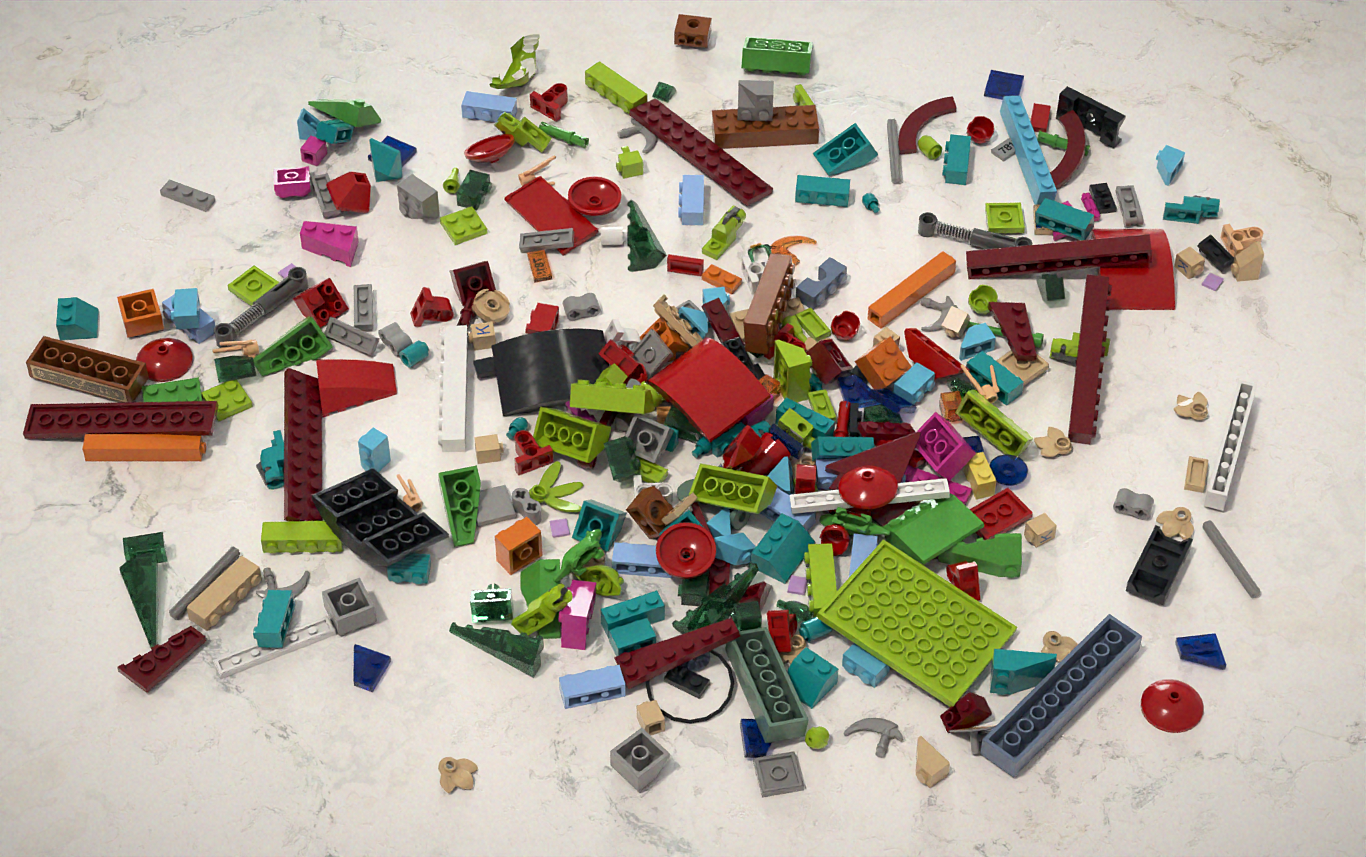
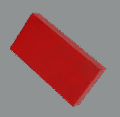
[1030,103,1051,133]
[667,254,704,276]

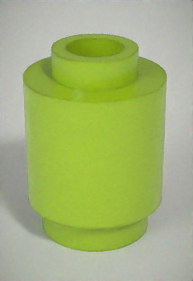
[917,135,942,160]

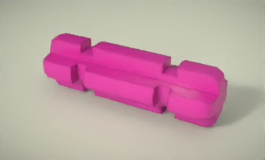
[1081,192,1101,222]

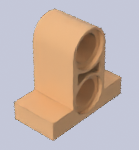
[1220,224,1263,258]

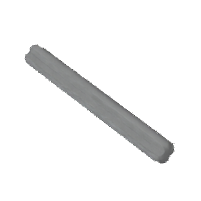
[887,119,901,184]
[1202,520,1261,598]
[169,546,240,619]

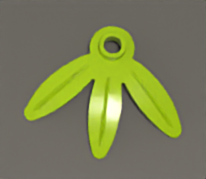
[529,461,583,512]

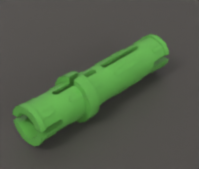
[539,122,589,148]
[1037,131,1090,156]

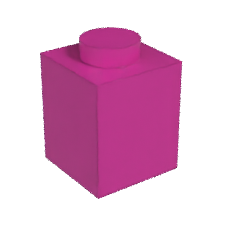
[300,136,327,166]

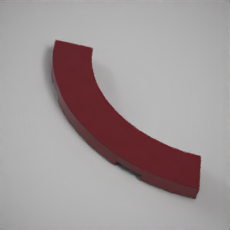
[898,96,957,155]
[1050,110,1086,190]

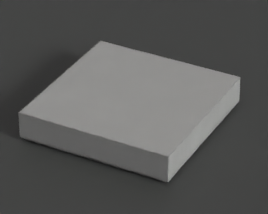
[632,329,674,380]
[476,485,516,527]
[753,751,804,797]

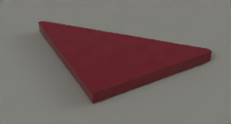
[825,432,921,483]

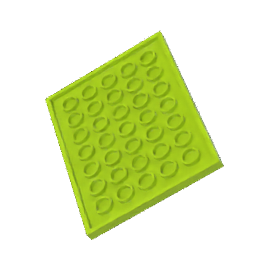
[816,539,1017,707]

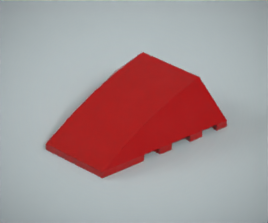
[316,359,397,417]

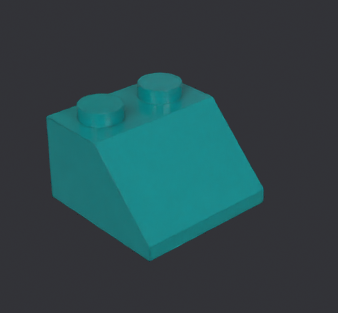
[56,297,99,341]
[572,499,627,551]
[787,647,839,709]

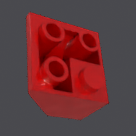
[326,172,371,213]
[293,278,349,328]

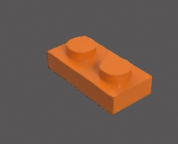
[702,264,742,294]

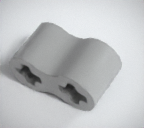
[562,293,601,321]
[378,322,413,356]
[512,488,541,525]
[1113,488,1154,520]

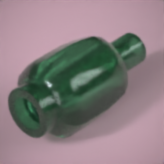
[776,599,813,623]

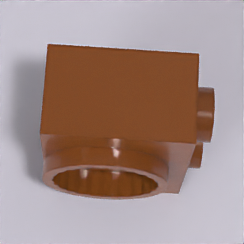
[674,14,712,48]
[626,486,673,539]

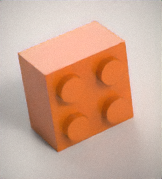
[117,288,164,338]
[854,336,912,392]
[495,517,543,575]

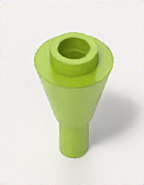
[443,167,460,194]
[781,315,807,343]

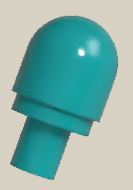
[862,193,880,213]
[809,373,824,392]
[506,417,528,439]
[692,436,713,458]

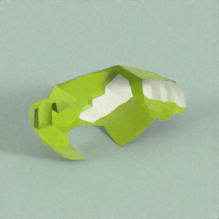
[489,34,540,89]

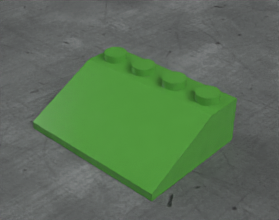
[741,37,813,75]
[883,493,984,564]

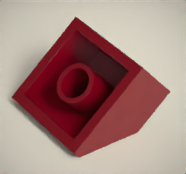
[449,261,496,306]
[805,339,853,385]

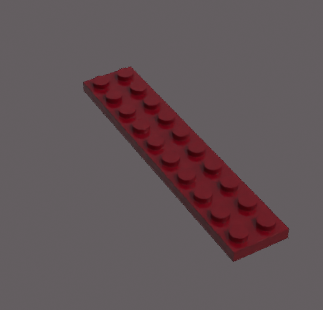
[629,98,773,206]
[284,368,323,521]
[23,401,219,439]

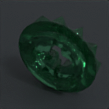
[947,377,975,398]

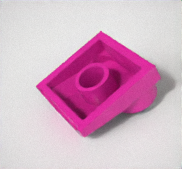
[274,166,311,198]

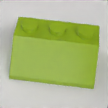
[773,340,812,402]

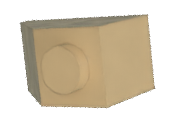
[1231,241,1264,282]
[915,736,950,788]

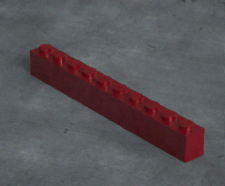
[966,234,1152,279]
[1068,274,1112,445]

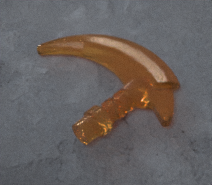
[770,236,817,266]

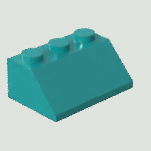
[751,513,815,584]

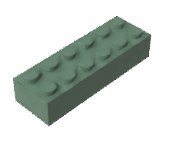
[725,627,809,743]

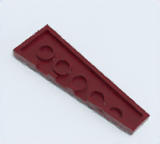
[614,618,741,690]

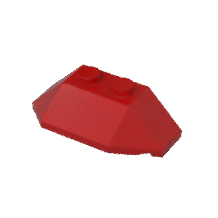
[904,328,969,379]
[723,425,763,470]

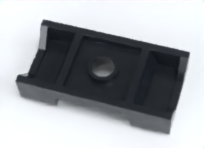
[1056,86,1126,148]
[1126,525,1193,606]

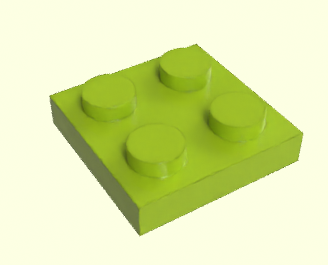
[985,202,1025,233]
[440,206,488,245]
[227,265,279,307]
[201,378,253,422]

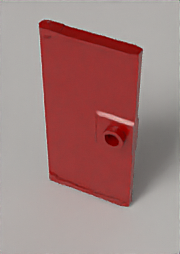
[504,176,599,256]

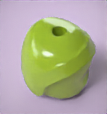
[805,726,829,749]

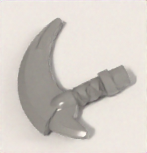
[617,119,657,153]
[920,296,958,331]
[256,567,309,598]
[844,718,903,757]

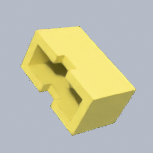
[963,452,996,499]

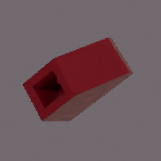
[940,692,992,733]

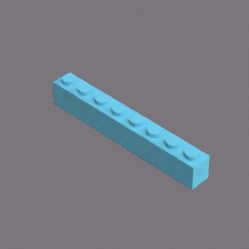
[1000,96,1057,205]

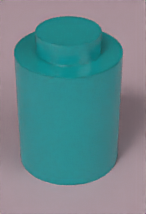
[399,340,429,368]
[799,617,832,642]

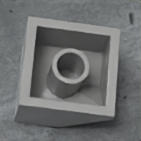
[737,80,774,121]
[397,174,440,219]
[620,413,674,463]
[322,578,377,636]
[610,728,670,792]

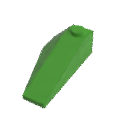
[308,99,381,127]
[251,316,333,376]
[438,465,481,547]
[938,533,1022,578]
[520,559,561,639]

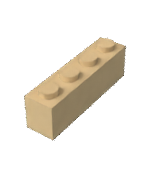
[186,556,262,631]

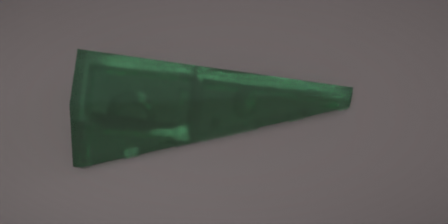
[627,199,667,272]
[119,553,159,648]
[672,563,759,634]
[449,622,544,678]

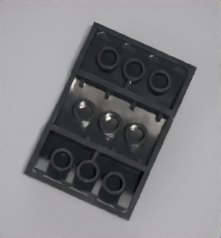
[491,328,609,416]
[312,468,449,566]

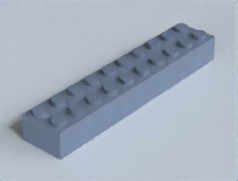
[980,614,1142,778]

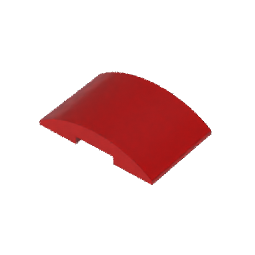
[1091,229,1175,310]
[647,337,771,442]

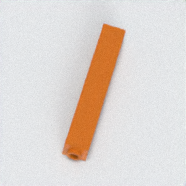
[867,251,956,329]
[82,434,206,461]

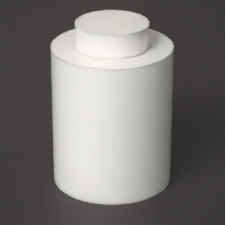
[601,227,626,245]

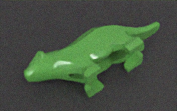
[819,507,891,536]
[553,529,605,582]

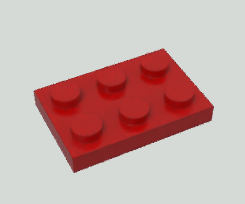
[970,488,1033,540]

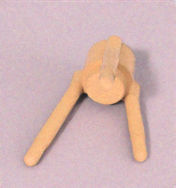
[518,156,556,186]
[212,339,259,370]
[961,364,1000,404]
[397,474,423,512]

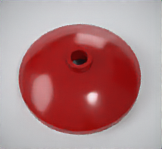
[464,134,515,163]
[568,176,621,216]
[136,338,193,382]
[838,465,898,509]
[656,523,716,579]
[1141,679,1204,733]

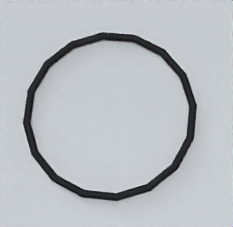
[645,650,735,724]

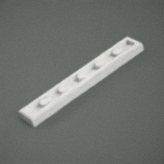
[213,616,336,679]

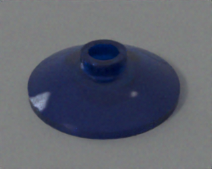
[989,454,1028,486]

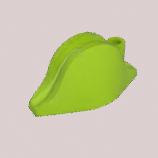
[575,565,624,596]

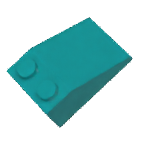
[813,123,878,176]
[990,649,1057,695]

